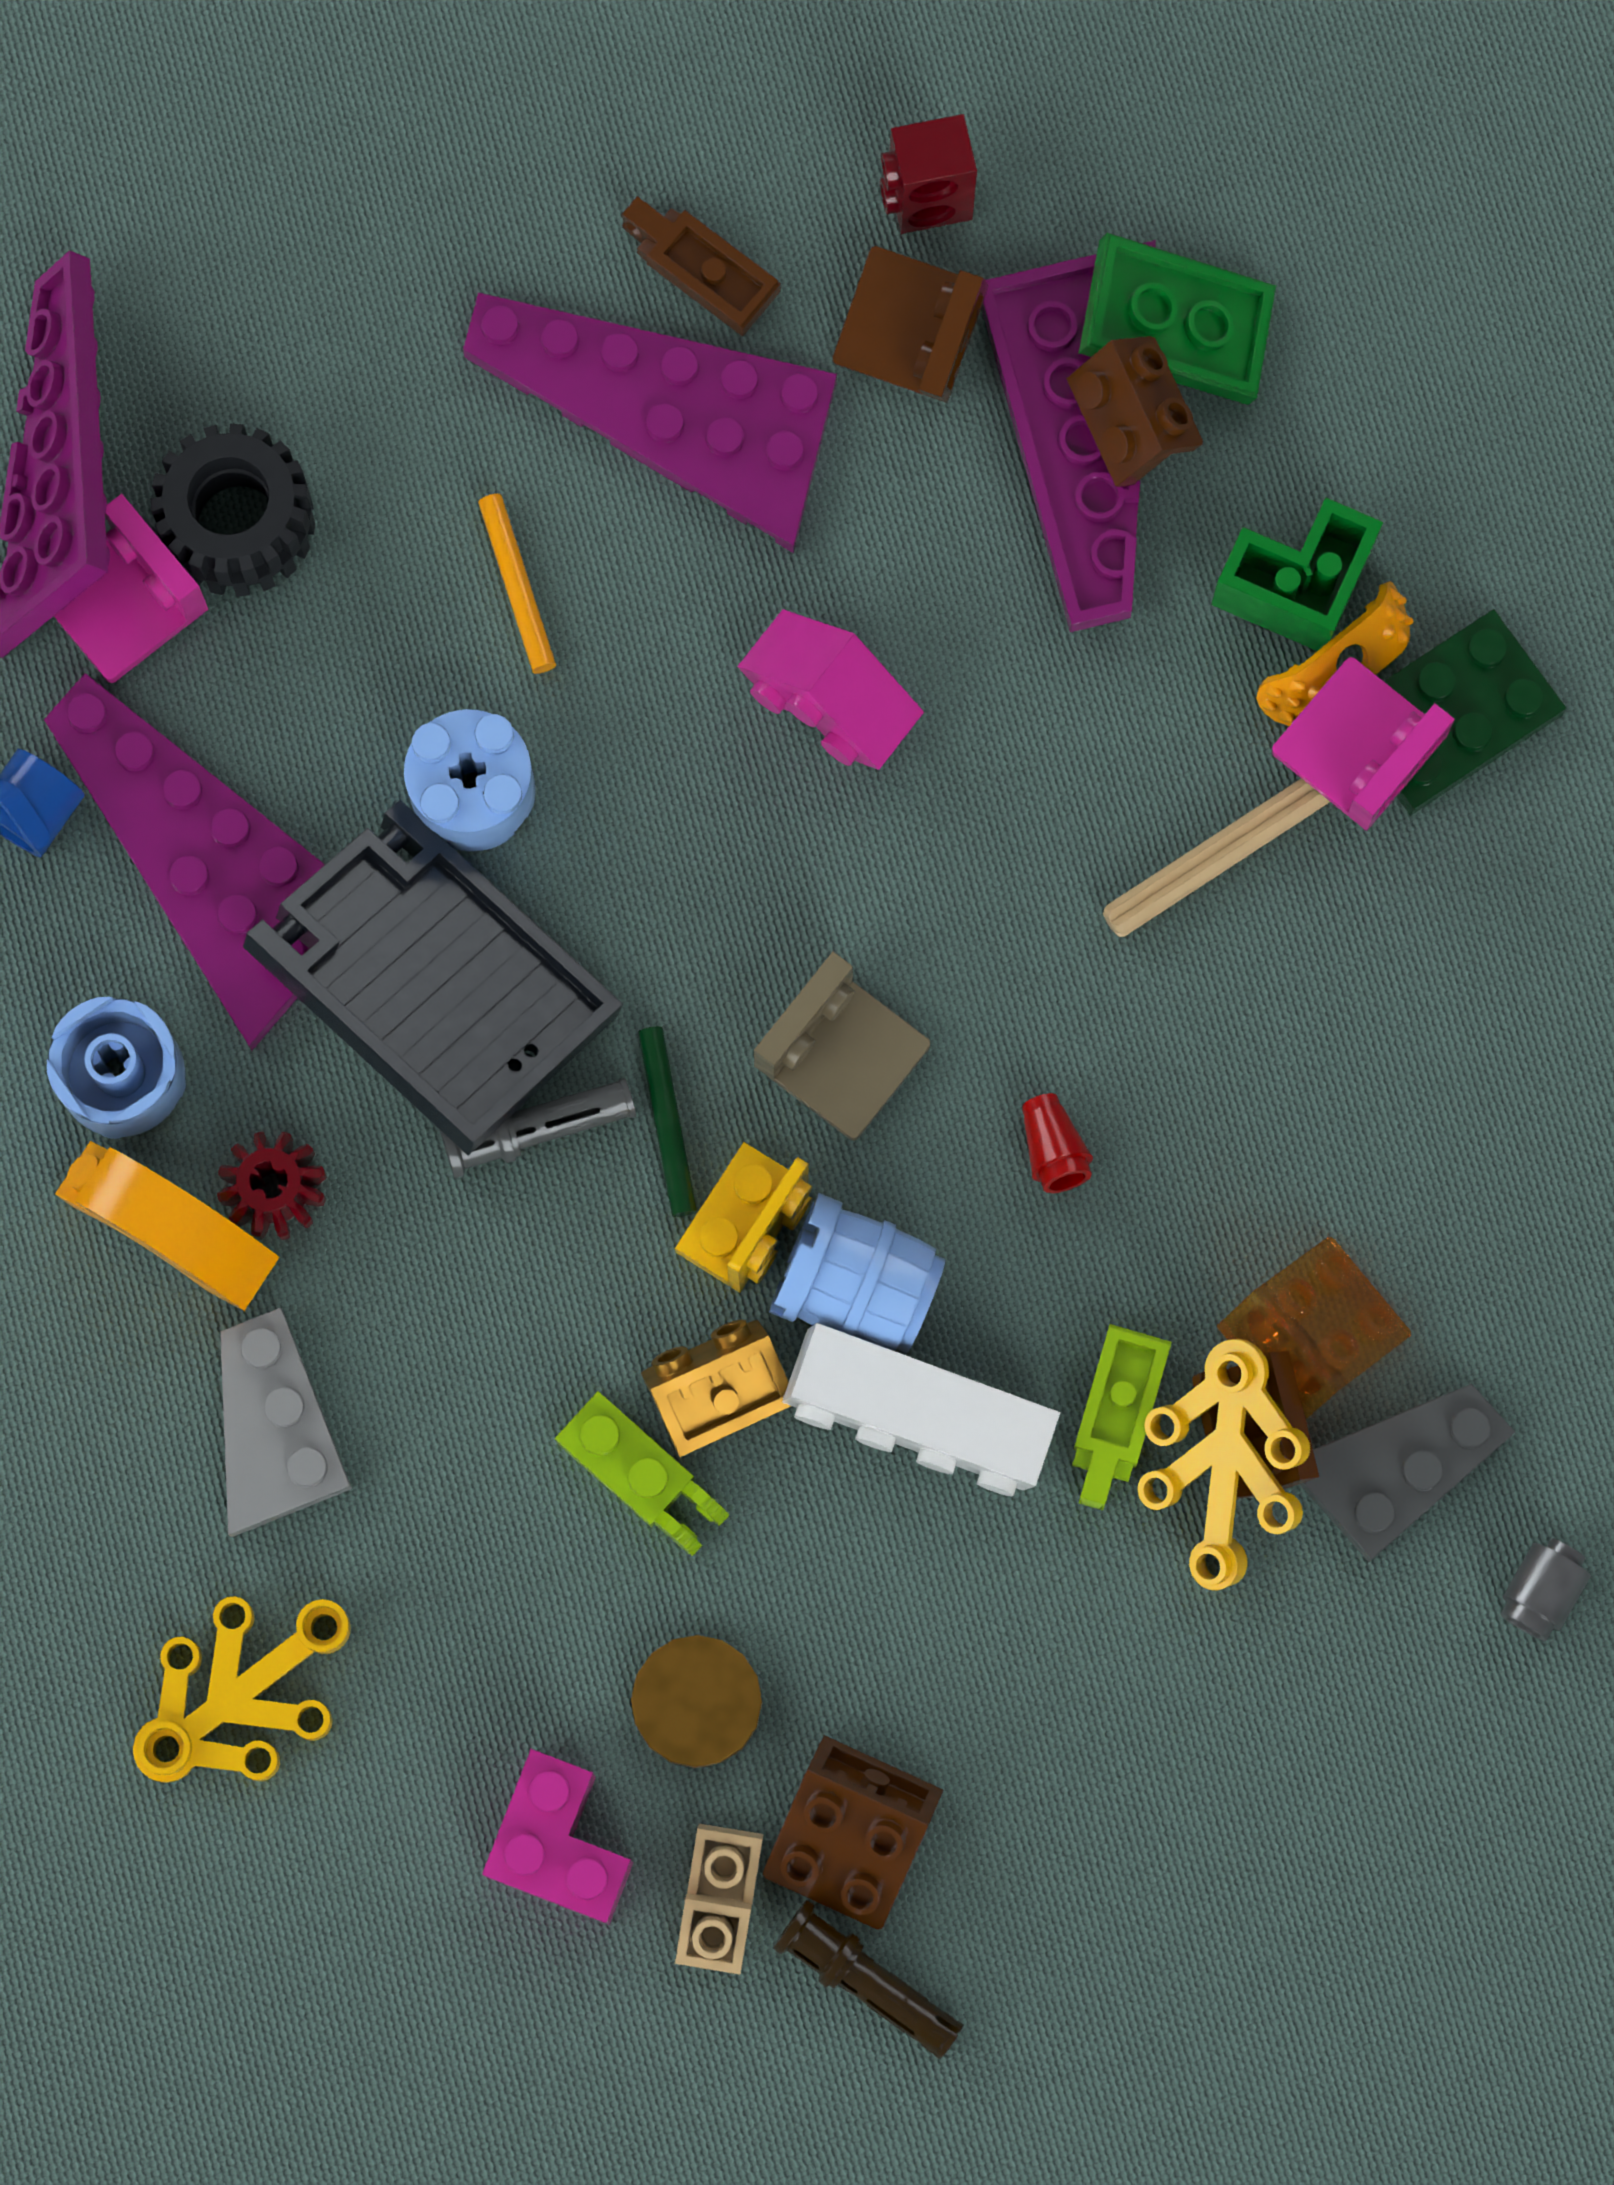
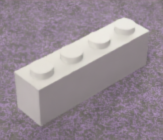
[782,1323,1061,1496]

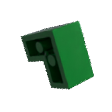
[1211,497,1383,651]

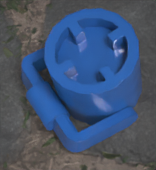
[0,748,85,858]

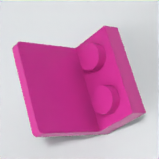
[53,493,209,683]
[1272,657,1455,831]

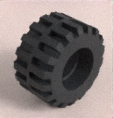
[150,423,315,597]

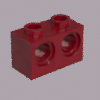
[880,114,977,234]

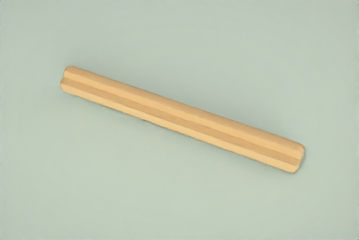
[1103,778,1330,937]

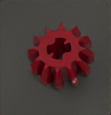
[217,1132,327,1240]

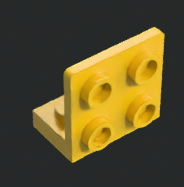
[675,1142,813,1293]

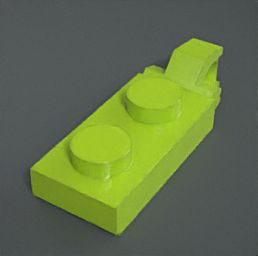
[1072,1324,1172,1511]

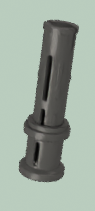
[439,1078,636,1179]

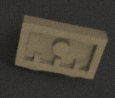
[754,951,930,1141]

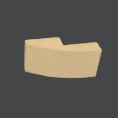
[675,1824,764,1975]

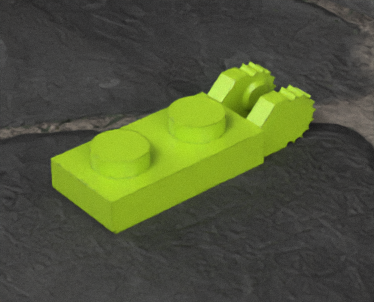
[554,1391,729,1556]

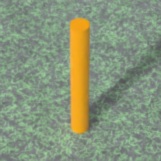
[478,494,556,674]

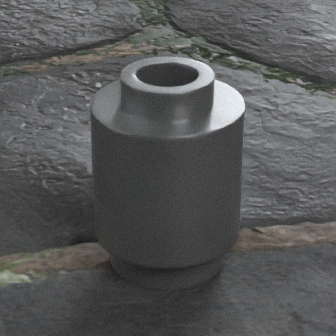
[1500,1538,1591,1641]

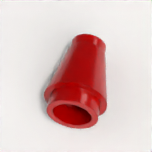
[1021,1093,1093,1193]

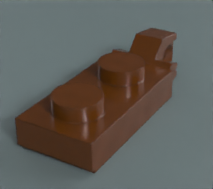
[622,196,781,337]

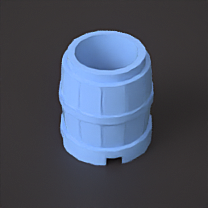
[769,1193,945,1355]

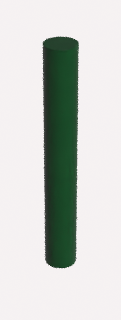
[638,1026,697,1217]

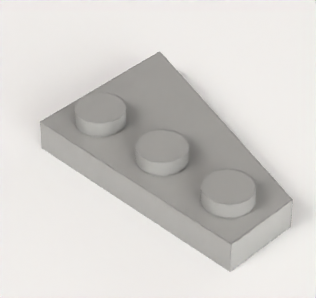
[220,1307,352,1538]

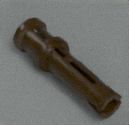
[773,1900,964,2060]

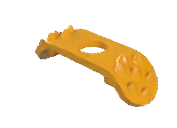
[1256,581,1414,726]

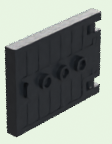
[243,800,623,1156]

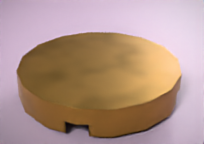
[631,1635,762,1768]

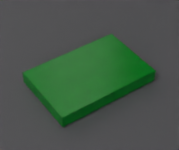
[1079,233,1276,405]

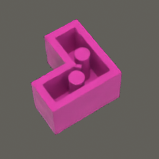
[737,609,924,770]
[482,1749,633,1925]

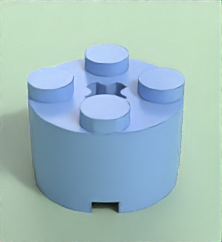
[404,709,535,852]
[47,997,186,1139]

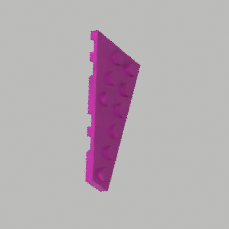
[981,240,1156,632]
[0,250,110,658]

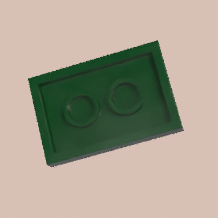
[1384,609,1567,816]

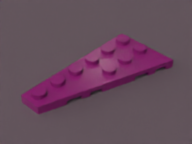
[463,293,837,553]
[44,673,325,1051]

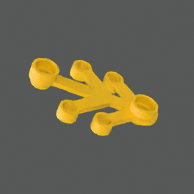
[1138,1339,1310,1591]
[133,1596,351,1783]

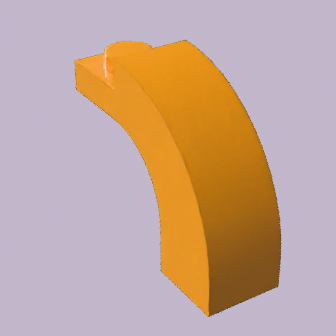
[55,1141,280,1311]

